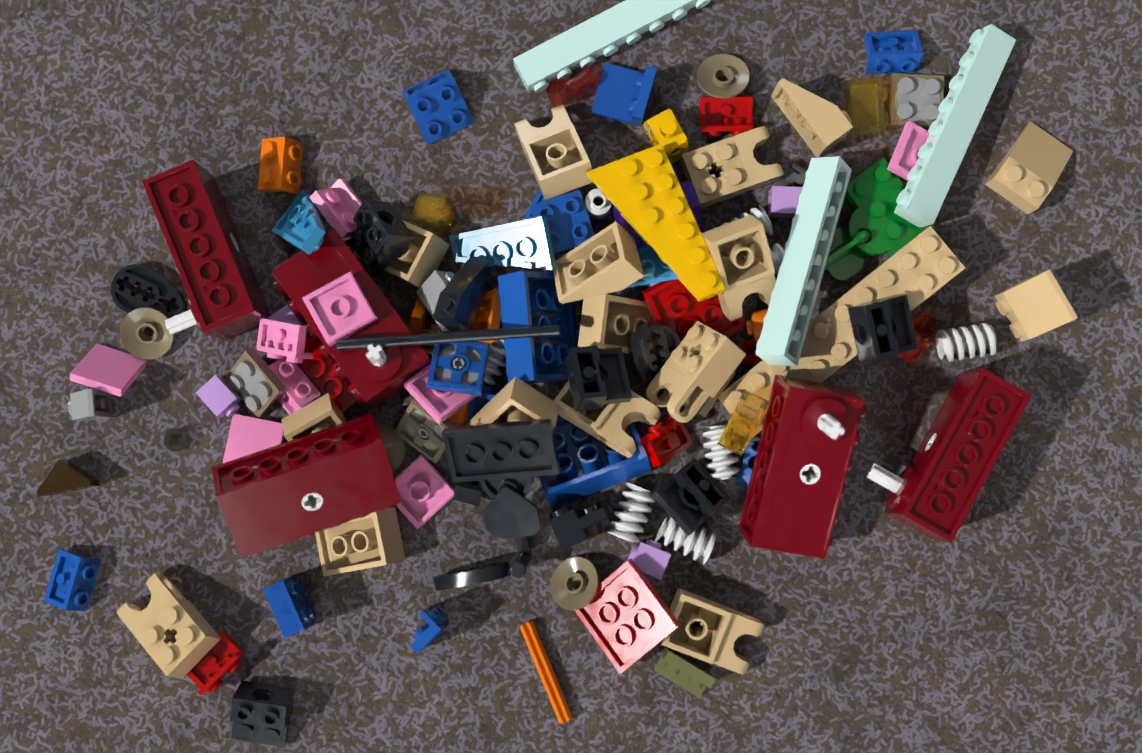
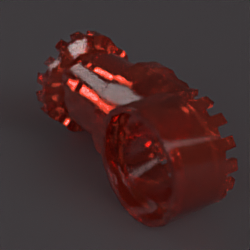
[545,65,599,106]
[897,311,938,367]

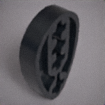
[111,264,187,318]
[628,321,680,395]
[433,561,511,591]

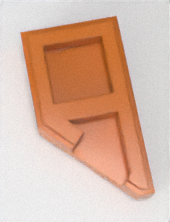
[411,296,428,334]

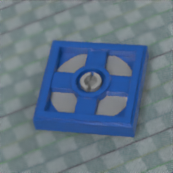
[427,341,490,396]

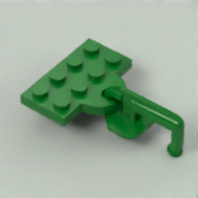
[824,158,946,281]

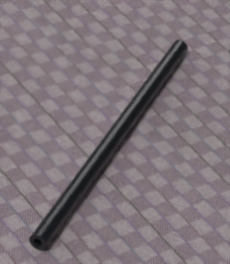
[336,325,560,351]

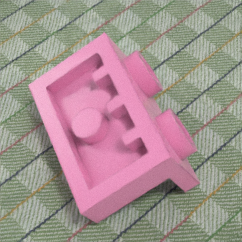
[309,179,362,239]
[256,318,314,363]
[269,356,320,415]

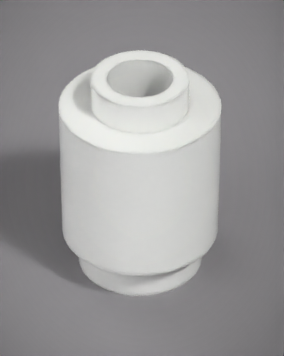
[585,188,612,220]

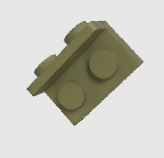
[654,647,716,697]

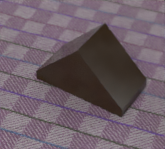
[37,460,100,497]

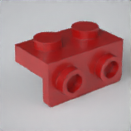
[699,95,754,136]
[639,415,693,467]
[186,630,246,696]

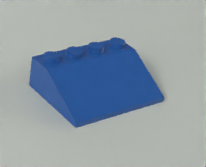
[498,271,578,384]
[539,415,651,509]

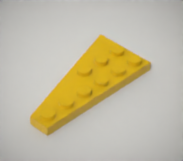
[586,143,725,302]

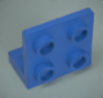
[591,63,657,127]
[401,69,474,144]
[530,190,594,255]
[263,575,316,638]

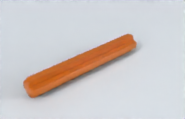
[520,620,572,724]

